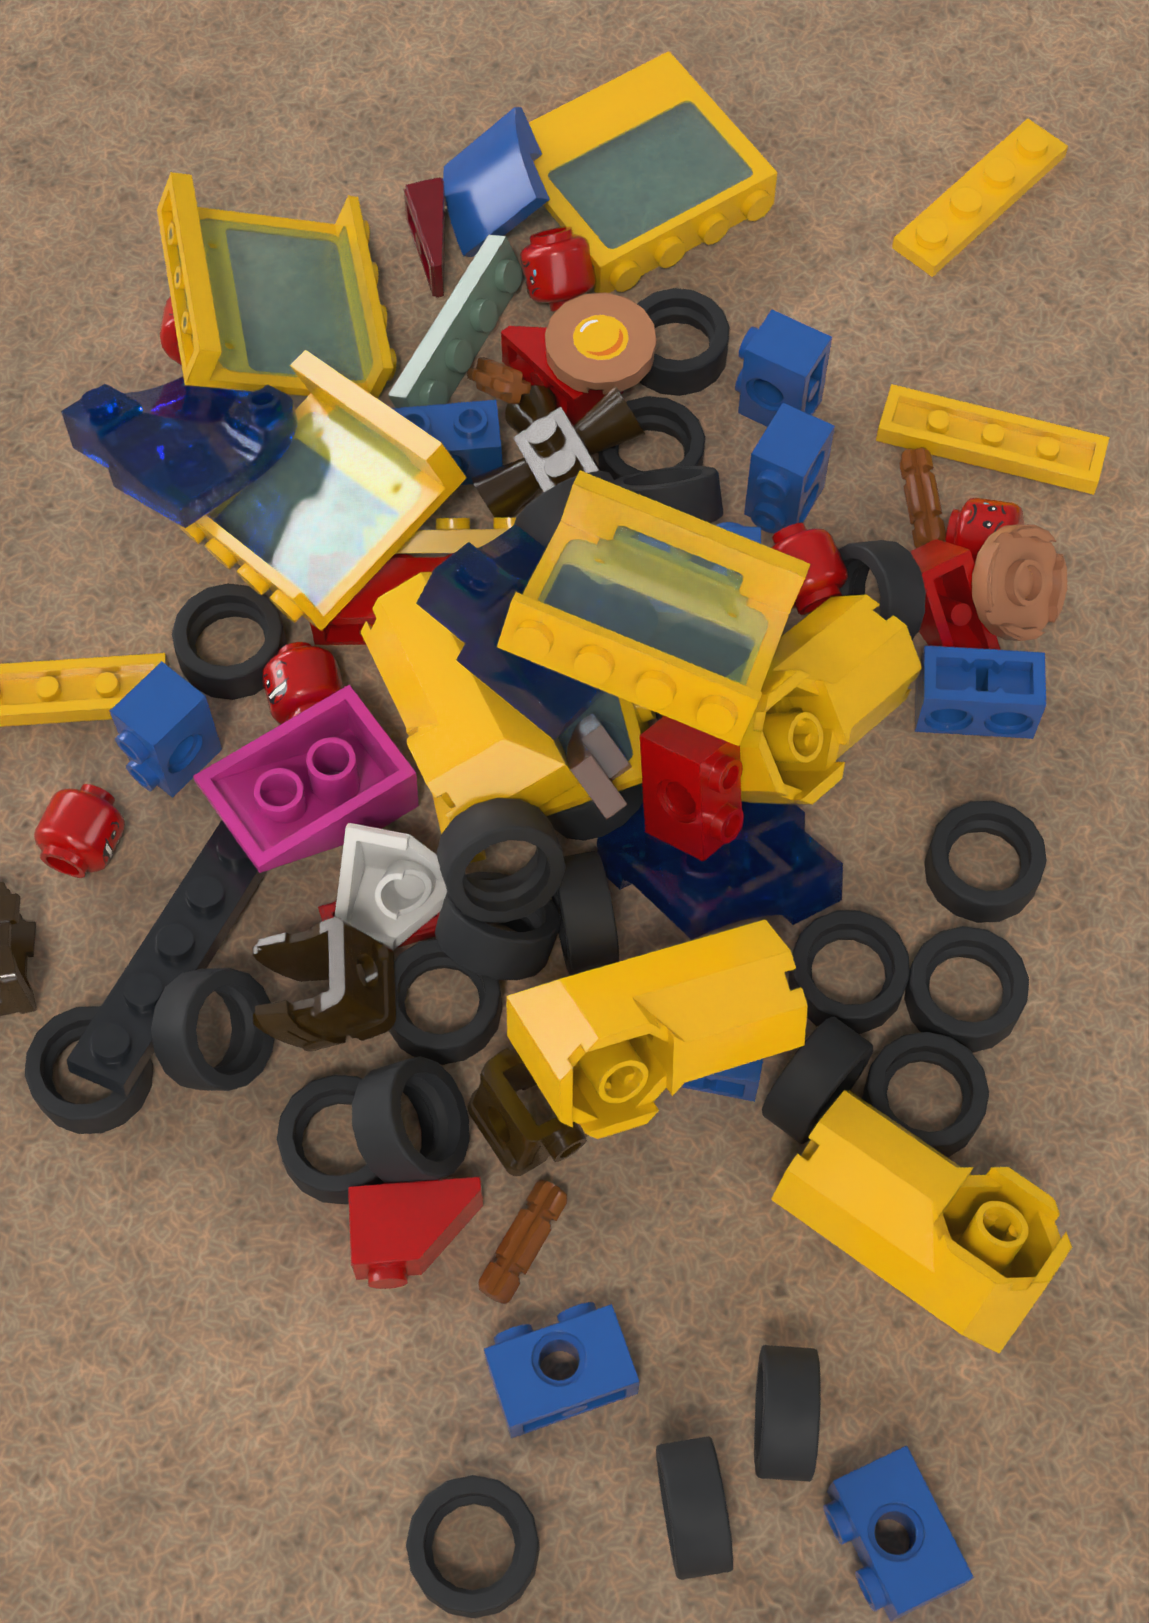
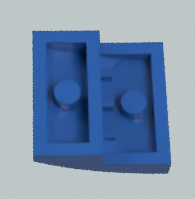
[443,107,550,257]

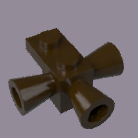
[471,385,645,518]

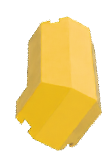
[361,570,580,822]
[728,595,922,805]
[506,919,808,1139]
[771,1090,1072,1354]

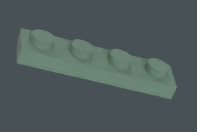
[388,235,524,408]

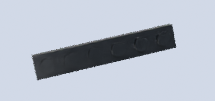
[66,820,267,1097]

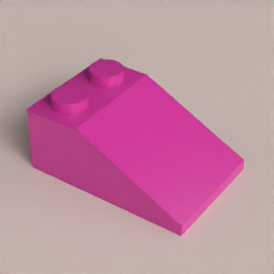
[193,685,419,873]

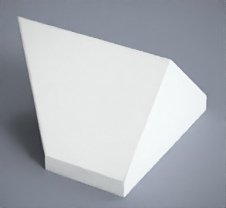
[335,823,447,951]

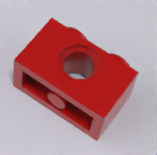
[639,716,744,862]

